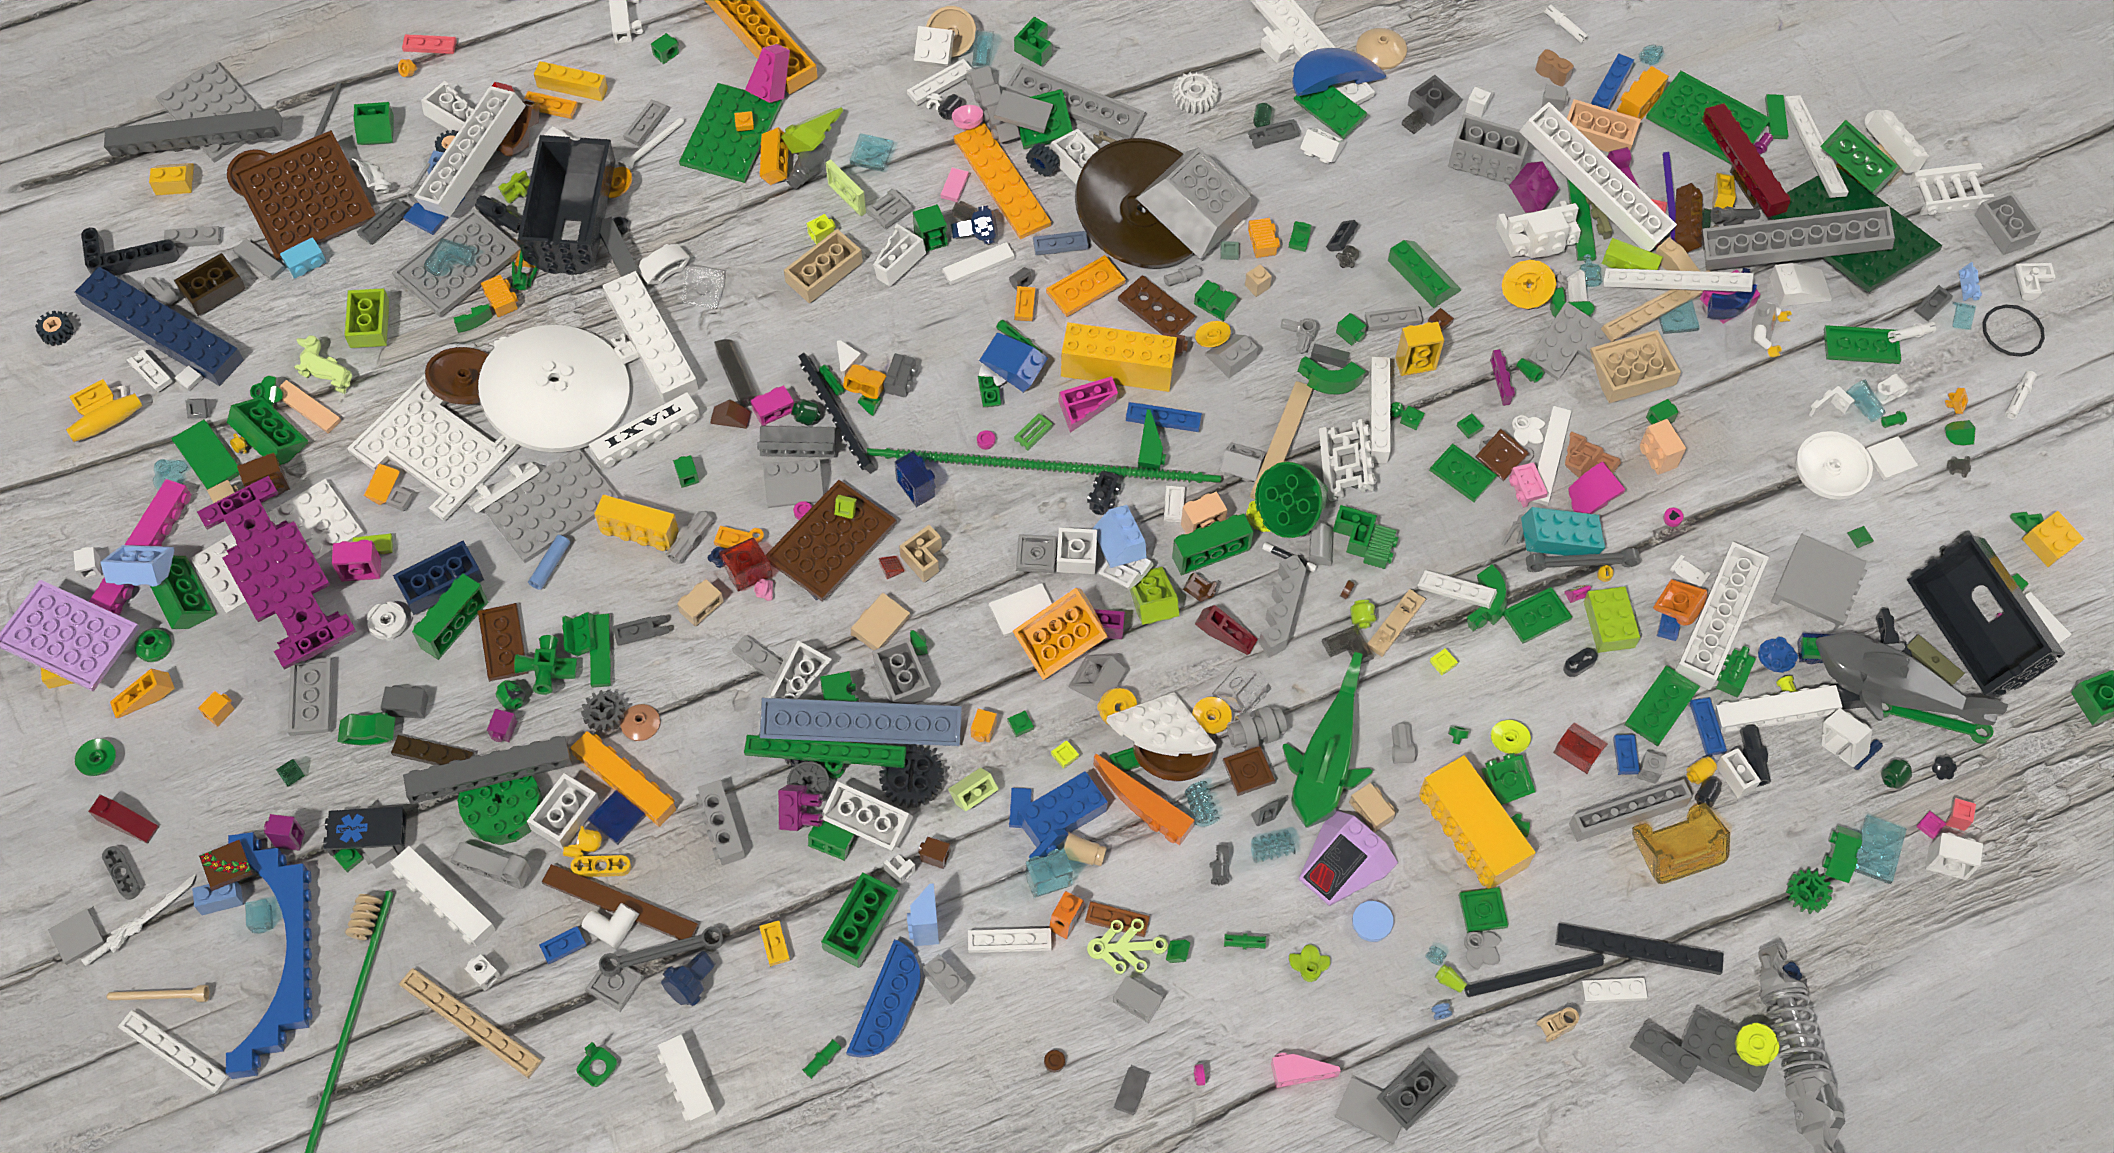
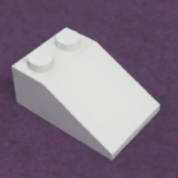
[1769,263,1832,307]

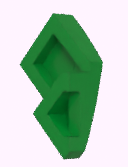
[2010,512,2044,534]

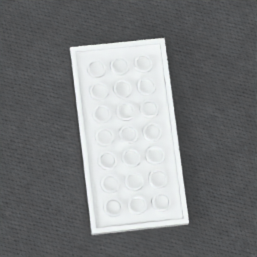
[190,479,364,616]

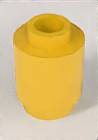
[1686,757,1717,784]

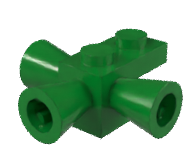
[514,635,577,695]

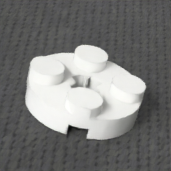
[367,602,408,641]

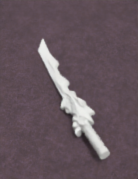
[81,874,196,966]

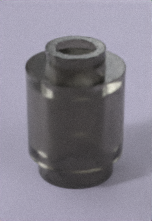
[952,201,977,221]

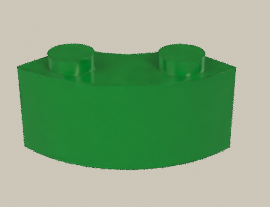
[337,712,395,746]

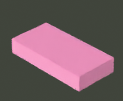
[941,168,969,202]

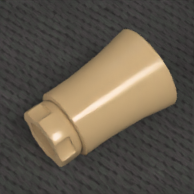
[1061,832,1106,866]

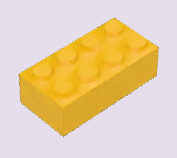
[594,495,679,551]

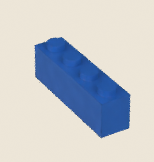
[1591,53,1634,110]

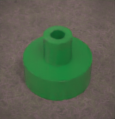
[1448,725,1470,745]

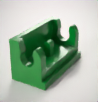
[808,819,855,861]

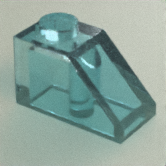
[972,30,995,66]

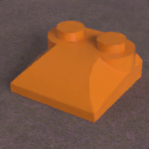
[1653,579,1707,626]

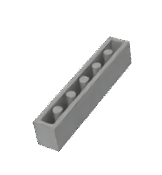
[1569,779,1692,842]

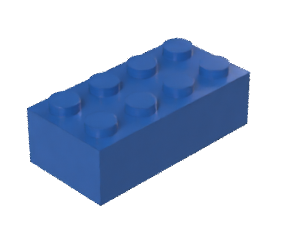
[1017,771,1108,848]

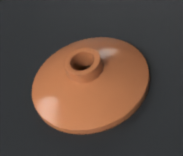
[620,704,660,741]

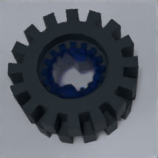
[1026,143,1059,177]

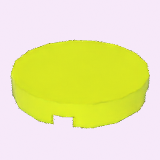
[1735,1023,1779,1066]

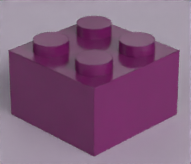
[1509,161,1559,213]

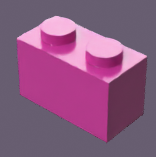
[751,385,794,426]

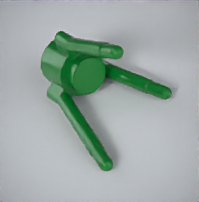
[511,250,538,290]

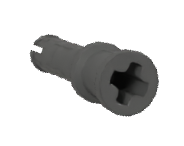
[1710,206,1760,223]

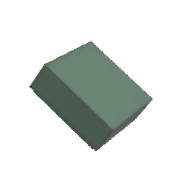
[1220,241,1239,260]

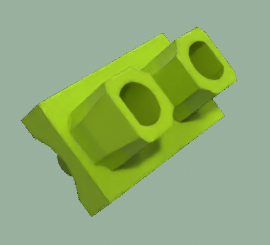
[498,170,530,204]

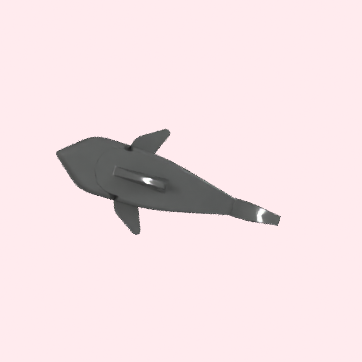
[1816,632,2008,726]

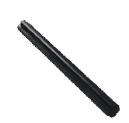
[1464,954,1604,997]

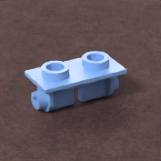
[1959,262,1982,301]

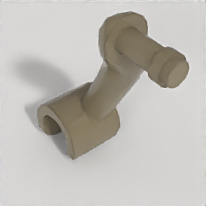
[1093,131,1117,144]

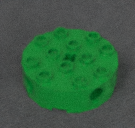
[457,775,542,845]

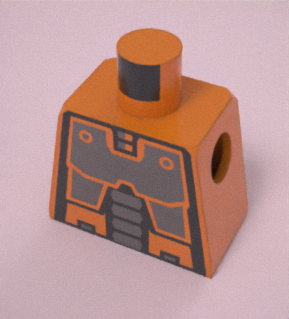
[1049,891,1085,940]

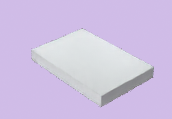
[989,583,1052,638]

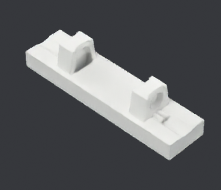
[467,462,540,513]

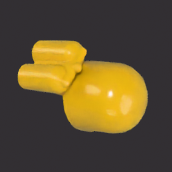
[563,825,602,858]

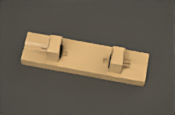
[1367,589,1426,657]

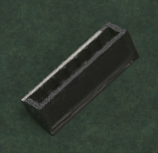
[714,339,759,408]

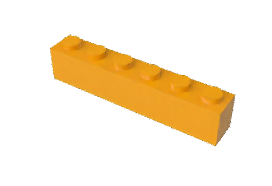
[570,731,676,827]

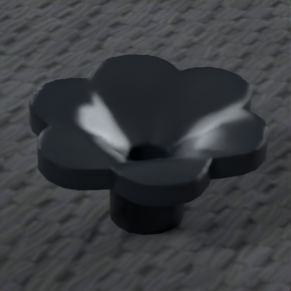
[1932,756,1957,780]

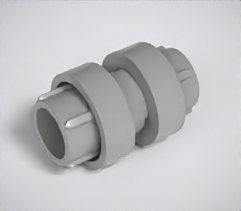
[1227,706,1287,750]

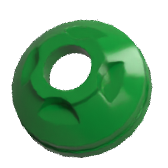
[134,628,172,662]

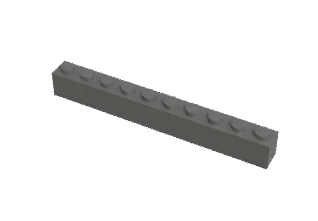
[104,108,283,156]

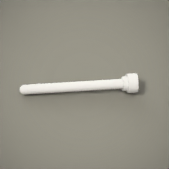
[618,118,684,170]

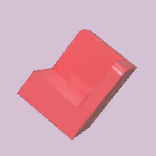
[1946,798,1976,831]

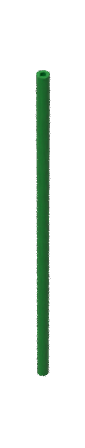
[304,891,394,1153]

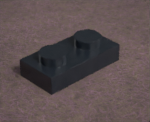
[1326,220,1358,252]

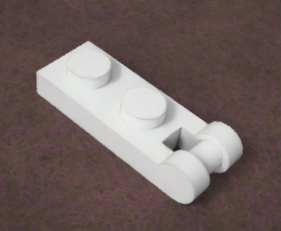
[127,349,172,393]

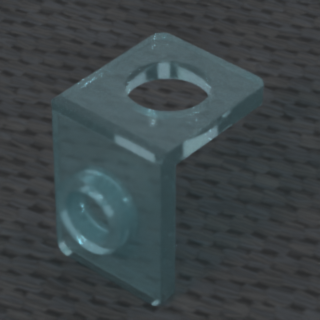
[1952,301,1976,330]

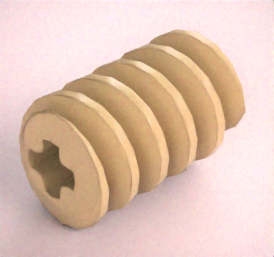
[345,894,383,941]

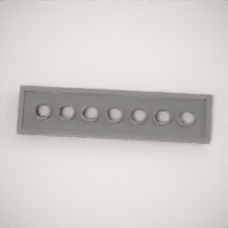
[1006,63,1145,139]

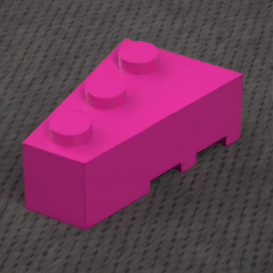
[745,44,790,103]
[1058,376,1118,433]

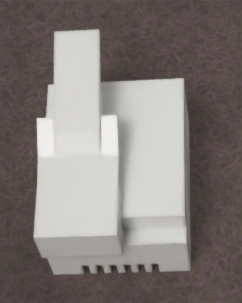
[1260,26,1294,64]

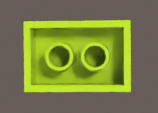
[344,288,389,348]
[1583,586,1640,653]

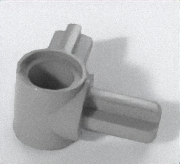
[1281,318,1316,354]

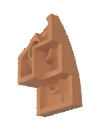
[1565,431,1621,478]

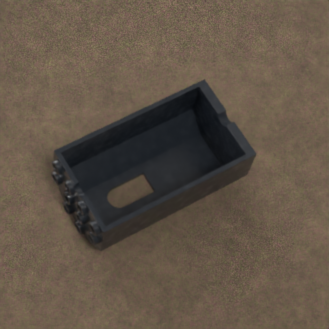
[517,135,616,275]
[1907,535,2065,697]

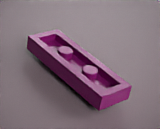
[1490,349,1515,406]

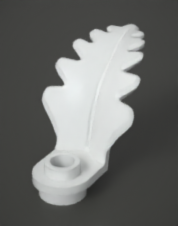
[350,158,391,193]

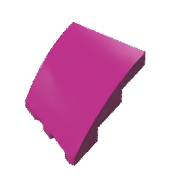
[1568,461,1625,514]

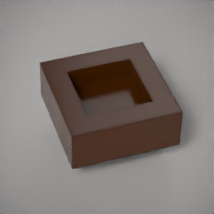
[1428,308,1454,332]

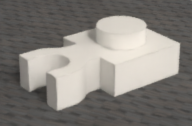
[611,334,639,364]

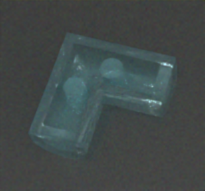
[424,238,475,276]

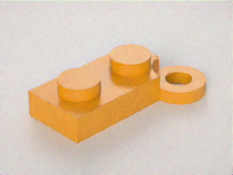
[714,526,764,554]

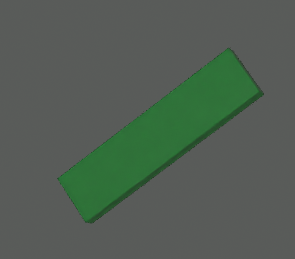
[590,613,611,688]

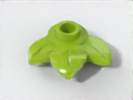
[1289,944,1330,982]

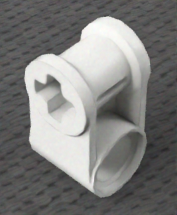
[1872,374,1910,405]

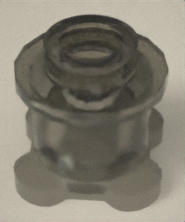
[1336,245,1359,268]
[1947,456,1971,478]

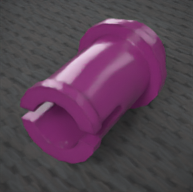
[1754,133,1773,154]

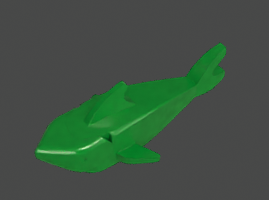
[1282,652,1373,828]

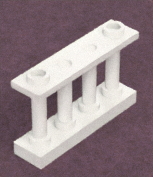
[1908,163,1995,215]

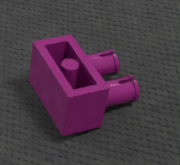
[778,784,823,831]

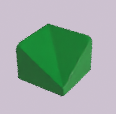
[910,630,928,656]

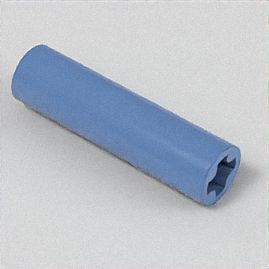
[528,535,570,590]

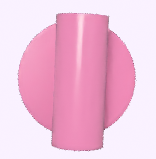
[754,579,773,601]

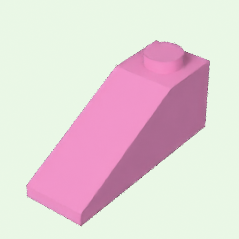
[1271,1053,1340,1088]

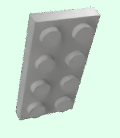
[288,658,332,736]

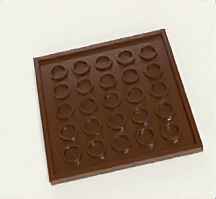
[232,130,376,261]

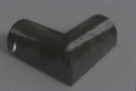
[1321,625,1374,664]

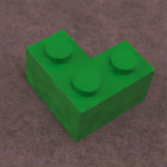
[1014,17,1052,67]
[1333,505,1377,558]

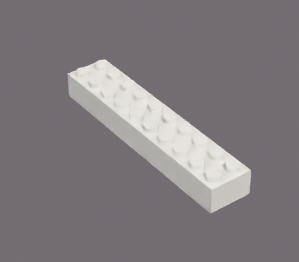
[1519,102,1677,252]

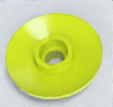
[1491,720,1531,754]

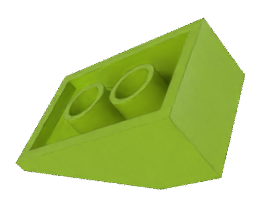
[1129,567,1179,625]

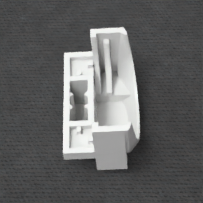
[1496,201,1581,259]

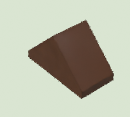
[710,399,751,429]

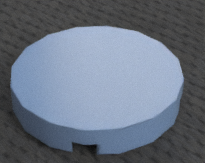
[1352,901,1393,942]

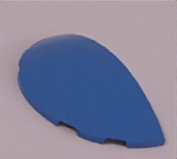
[1292,48,1386,96]

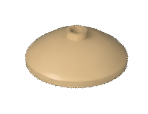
[926,6,976,57]
[1356,28,1407,70]

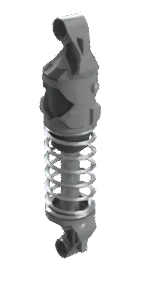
[1758,943,1846,1153]

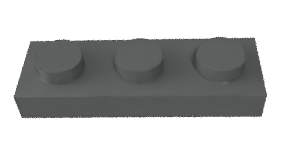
[356,199,409,245]

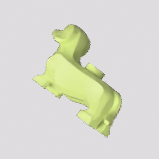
[294,335,352,394]

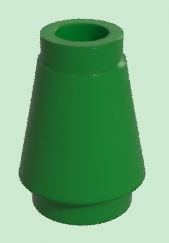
[1516,358,1544,383]

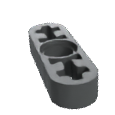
[102,846,140,900]

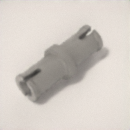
[1164,265,1201,286]

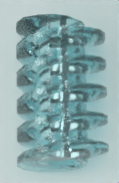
[1185,781,1220,827]
[1251,830,1296,863]

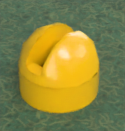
[1597,565,1614,582]

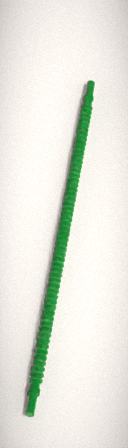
[867,448,1221,483]

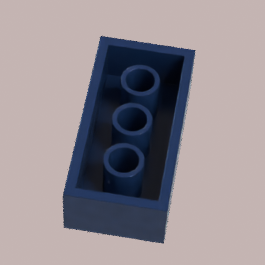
[393,540,484,615]

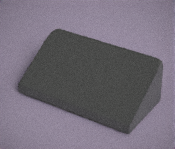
[1310,344,1350,368]

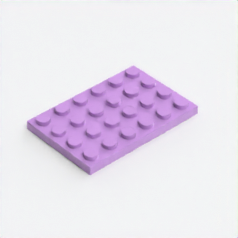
[0,580,140,692]

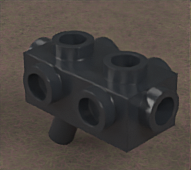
[1087,471,1121,515]

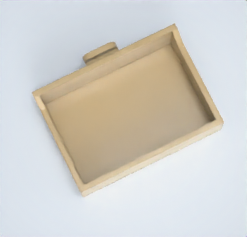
[850,593,910,650]

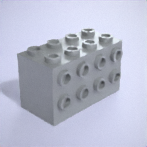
[1448,114,1529,184]

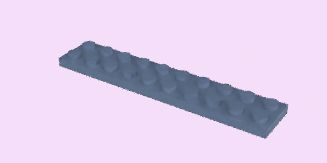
[760,698,962,746]

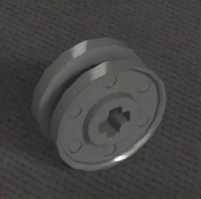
[787,762,830,807]

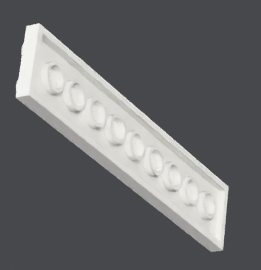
[1250,0,1375,105]

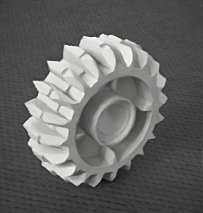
[1172,71,1219,114]

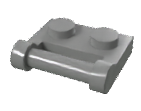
[866,189,912,229]

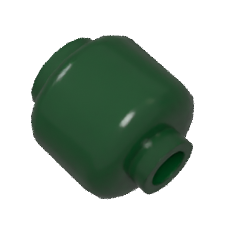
[791,399,820,426]
[1881,759,1912,789]

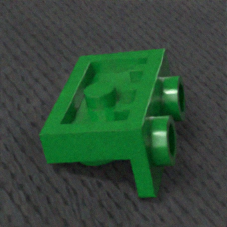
[562,612,596,657]

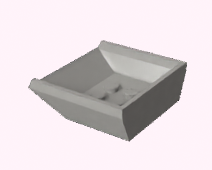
[1136,147,1251,260]

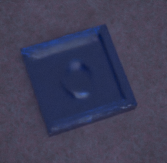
[588,790,646,845]

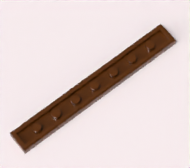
[542,864,699,940]

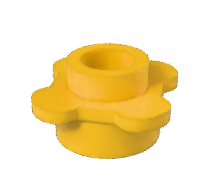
[230,433,247,454]

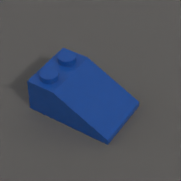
[979,332,1048,392]

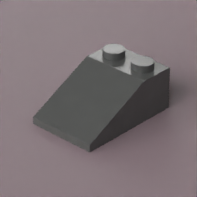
[1376,1055,1453,1131]

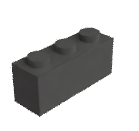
[1629,1023,1700,1084]

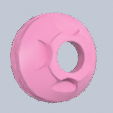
[952,105,983,131]

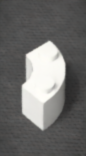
[638,244,690,285]

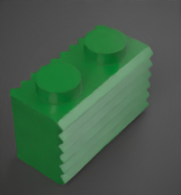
[1363,524,1399,569]

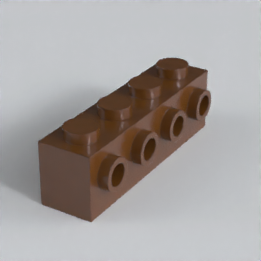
[1675,183,1703,253]

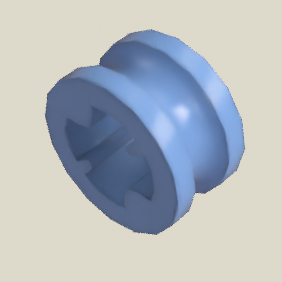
[1431,1003,1452,1020]

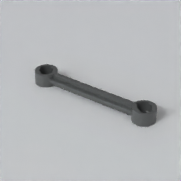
[1525,548,1641,572]
[599,926,723,977]

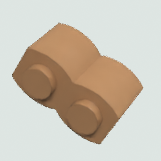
[1535,49,1574,87]

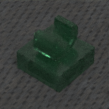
[275,759,305,787]

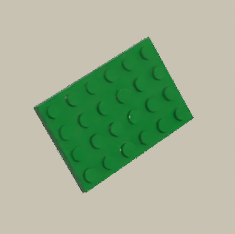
[1646,70,1771,165]
[679,83,782,183]

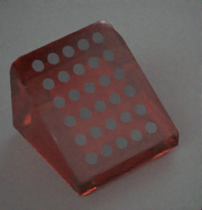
[878,556,904,579]

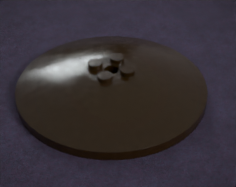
[1075,138,1194,268]

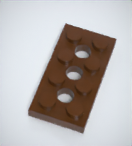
[1118,275,1196,335]

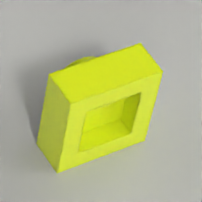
[1429,648,1458,676]
[1051,740,1079,769]

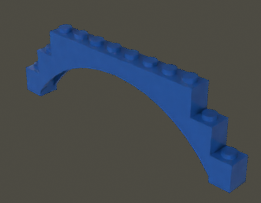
[226,832,312,1079]

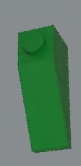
[1138,409,1166,471]

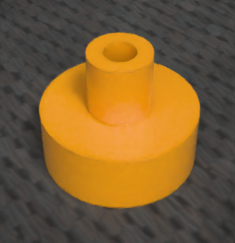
[398,59,417,77]

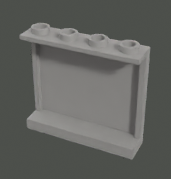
[1771,534,1867,631]

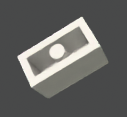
[1716,748,1761,798]

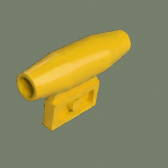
[66,379,143,442]

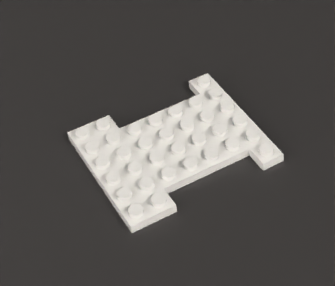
[347,374,520,521]

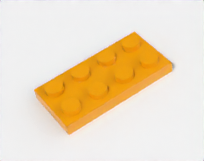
[1046,255,1126,317]

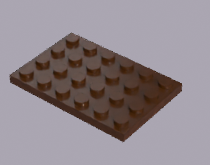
[764,480,897,602]

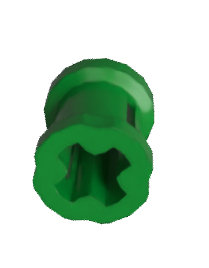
[825,762,844,779]

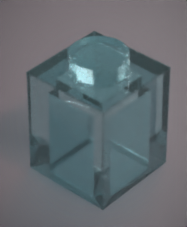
[245,899,273,934]

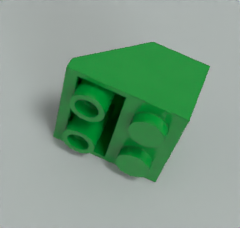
[353,102,394,145]

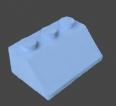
[1092,505,1147,568]
[100,545,174,586]
[907,883,939,946]

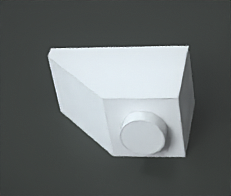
[1465,86,1494,118]

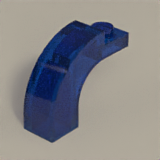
[1707,268,1757,320]

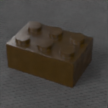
[174,253,246,316]

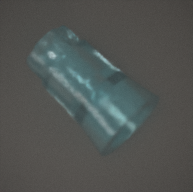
[1846,379,1886,422]

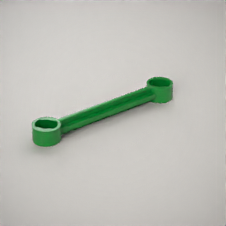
[1883,704,1994,744]

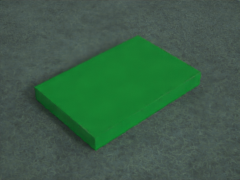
[1429,443,1497,503]
[1503,587,1572,644]

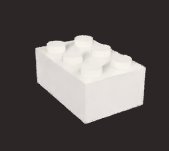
[527,773,600,850]

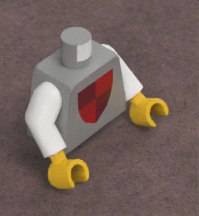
[1751,301,1792,357]

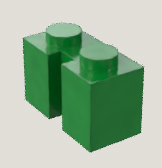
[1194,280,1237,322]

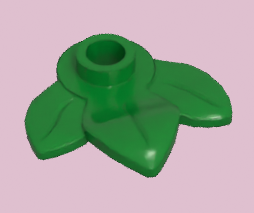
[250,376,284,407]

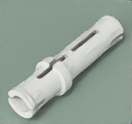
[1545,4,1589,44]
[1888,321,1936,343]
[2005,371,2037,419]

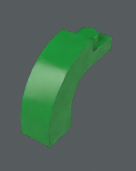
[1297,356,1366,395]
[1467,564,1507,632]

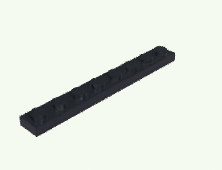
[798,352,876,474]
[1555,923,1724,975]

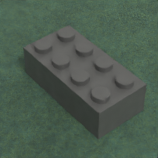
[1678,1011,1770,1092]

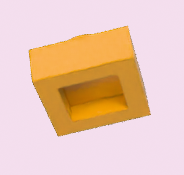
[734,111,754,131]

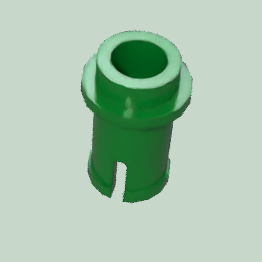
[1881,411,1907,428]

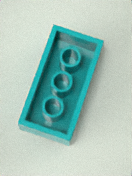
[1521,507,1605,556]

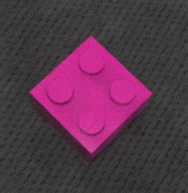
[332,540,381,582]

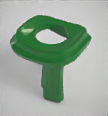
[576,1042,618,1087]

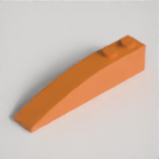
[1094,753,1195,846]

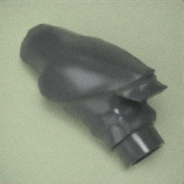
[786,143,828,190]

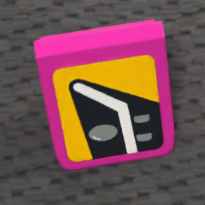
[1564,585,1591,603]

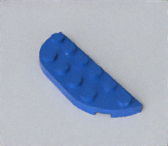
[846,939,921,1058]

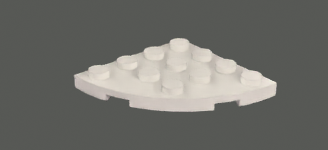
[1106,692,1216,756]

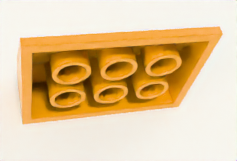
[1013,588,1108,680]

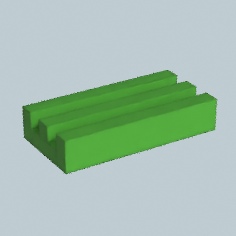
[1014,413,1053,451]

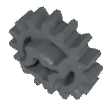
[581,690,625,733]

